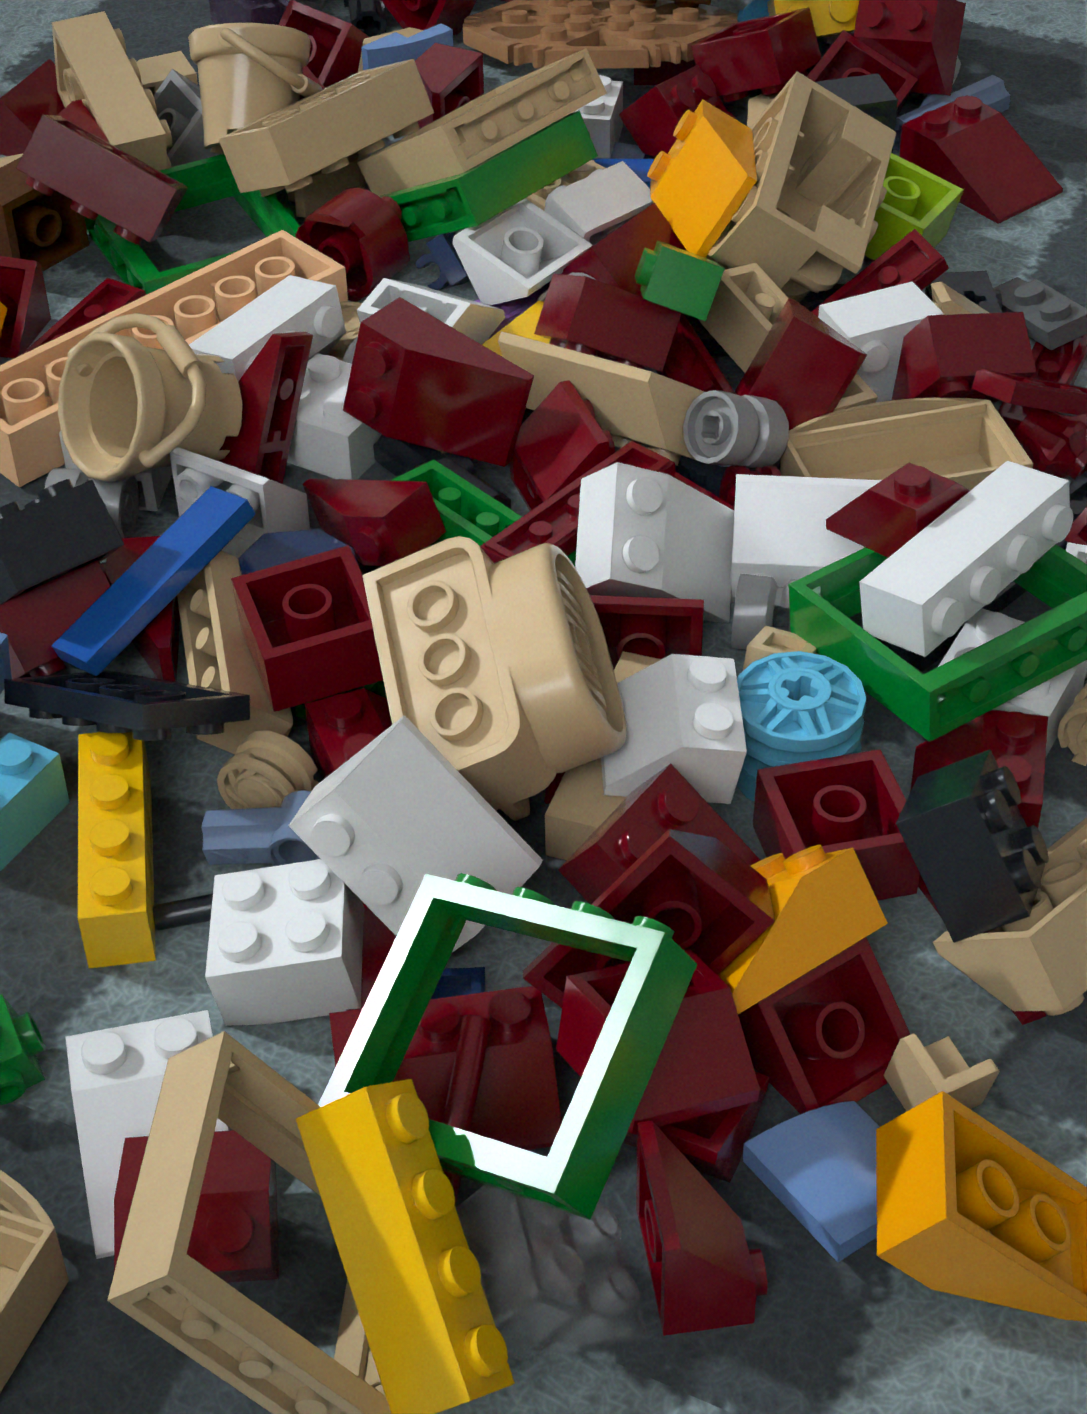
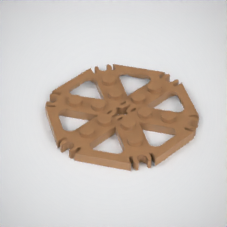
[463,0,738,69]

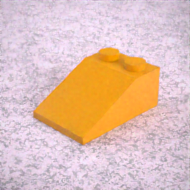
[647,99,757,258]
[718,845,888,1014]
[876,1091,1087,1322]

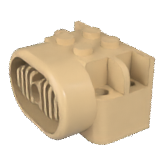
[706,71,896,303]
[363,536,627,821]

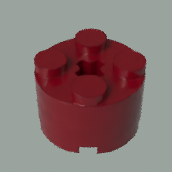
[295,188,410,302]

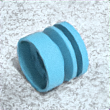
[736,651,867,801]

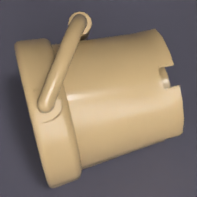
[188,23,322,154]
[58,313,243,481]

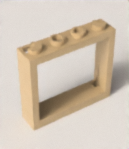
[357,48,607,196]
[107,1031,391,1414]

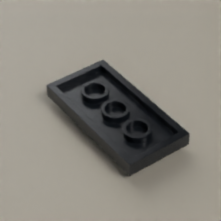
[4,670,250,741]

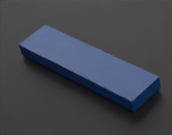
[51,486,256,676]

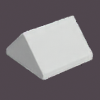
[452,198,593,306]

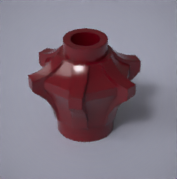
[1014,408,1087,480]

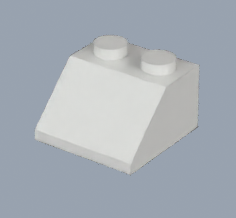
[601,654,747,804]

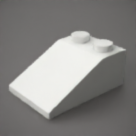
[575,462,734,623]
[65,1010,229,1259]

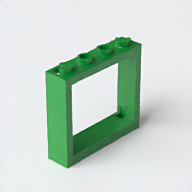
[379,111,598,242]
[85,154,300,295]
[788,544,1087,742]
[318,873,697,1220]

